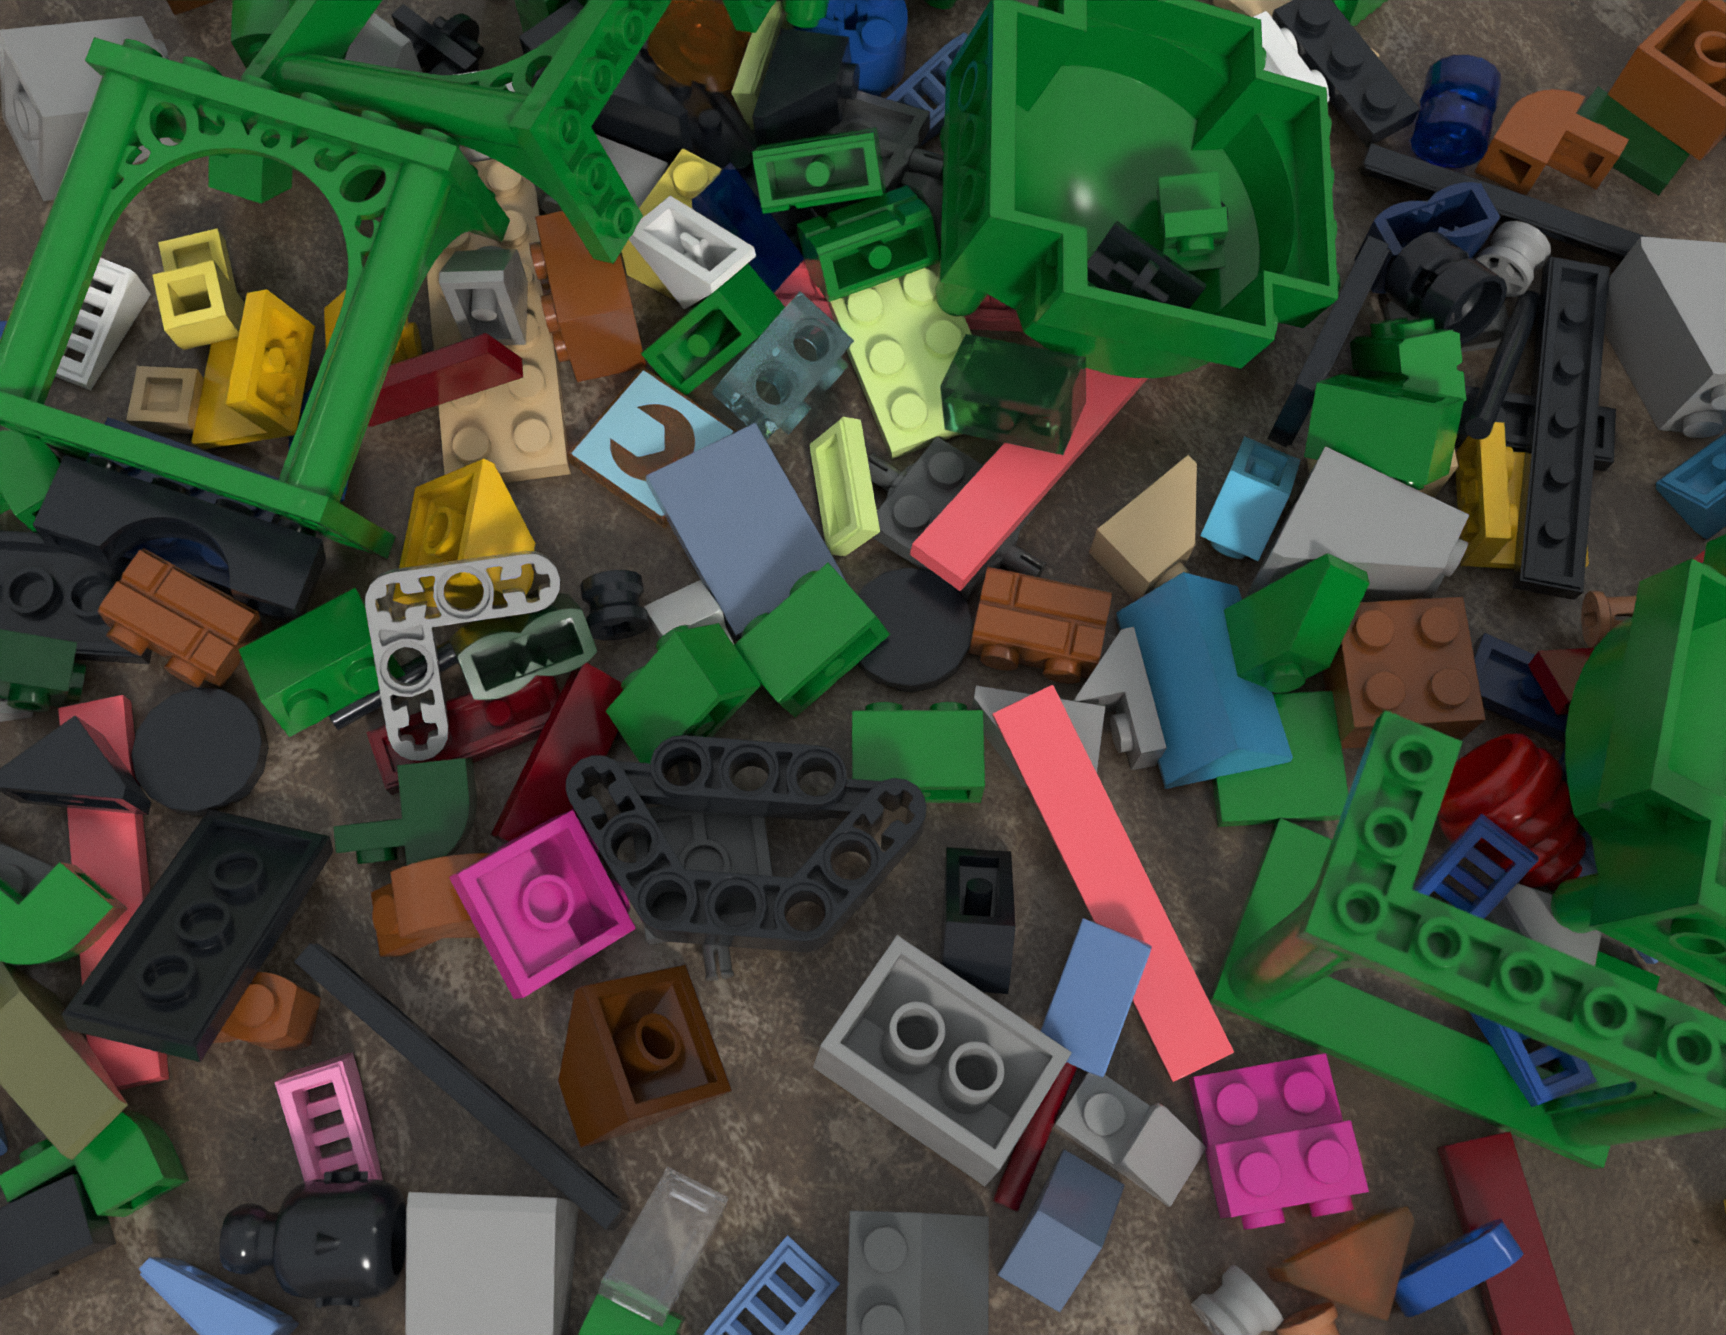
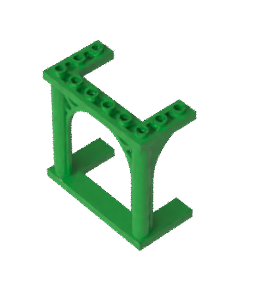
[241,0,776,264]
[0,37,510,559]
[1209,710,1726,1169]

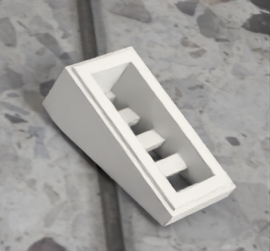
[55,258,151,391]

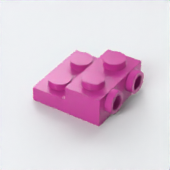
[449,810,636,999]
[1188,1053,1369,1230]

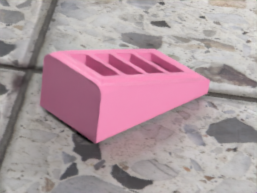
[275,1052,383,1182]

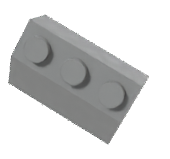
[813,935,1072,1187]

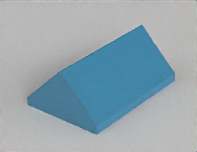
[1116,572,1293,789]

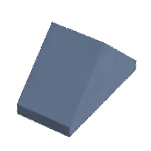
[997,1149,1125,1312]

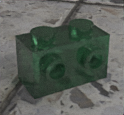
[940,334,1086,455]

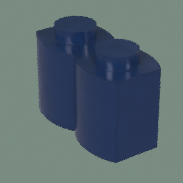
[1354,182,1500,294]

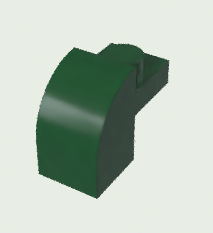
[333,758,477,865]

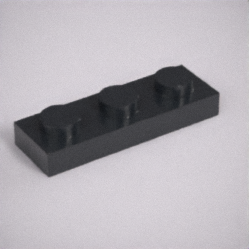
[1272,0,1420,148]

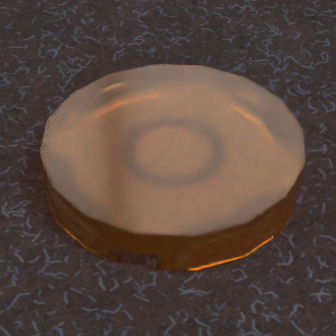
[646,0,752,92]

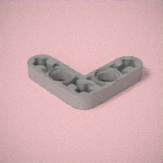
[365,551,560,761]

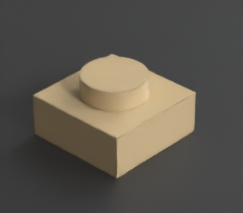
[126,366,204,434]

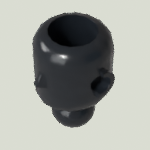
[219,1171,407,1308]

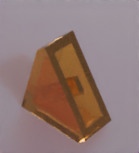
[1266,1206,1415,1321]

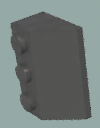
[846,1211,989,1335]

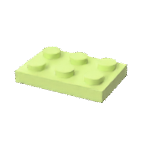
[827,260,1004,460]

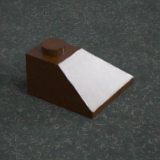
[558,965,732,1148]

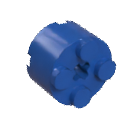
[794,0,908,97]

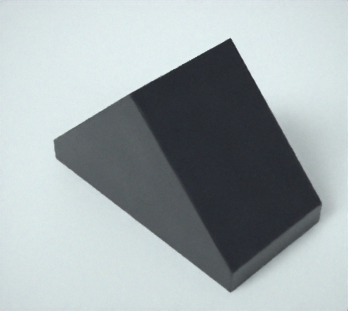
[0,715,151,815]

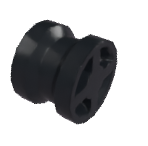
[580,570,649,641]

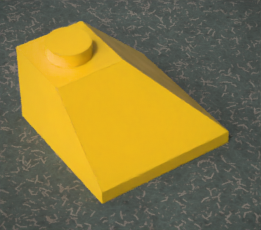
[393,459,536,609]

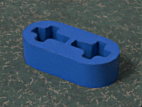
[1385,1219,1524,1317]

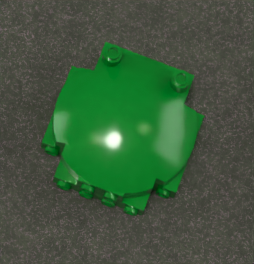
[935,0,1341,378]
[1551,534,1726,1007]

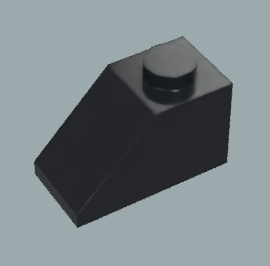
[752,28,860,147]
[940,847,1016,994]

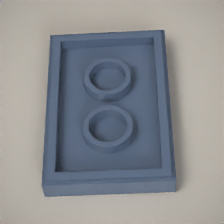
[646,422,845,641]

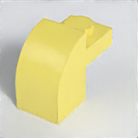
[152,228,245,350]

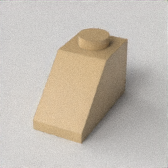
[1089,455,1197,601]

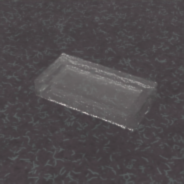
[598,1166,729,1327]

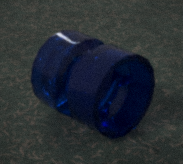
[1411,55,1502,168]

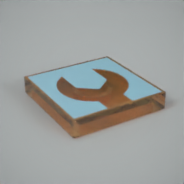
[567,367,738,529]

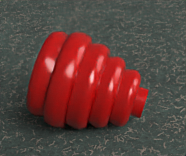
[1437,733,1587,891]

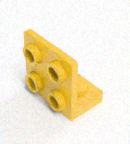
[192,289,315,450]
[1456,422,1589,569]

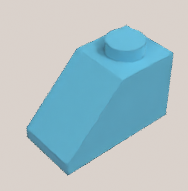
[1200,436,1300,561]

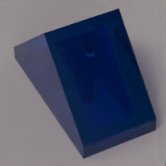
[692,163,804,293]

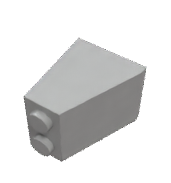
[0,16,179,201]
[1604,236,1726,438]
[1245,446,1469,602]
[405,1192,579,1335]

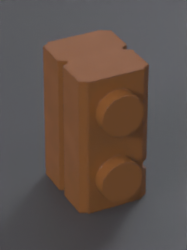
[98,548,263,689]
[969,567,1112,684]

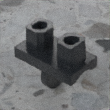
[391,4,484,75]
[1087,221,1206,309]

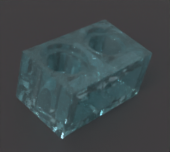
[711,291,854,440]

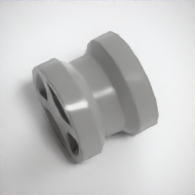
[1476,221,1551,297]
[1191,1264,1284,1335]

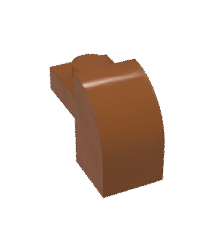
[1474,89,1629,196]
[371,853,491,957]

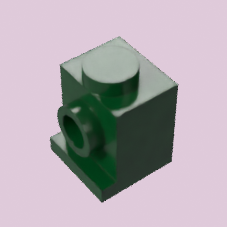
[0,629,86,712]

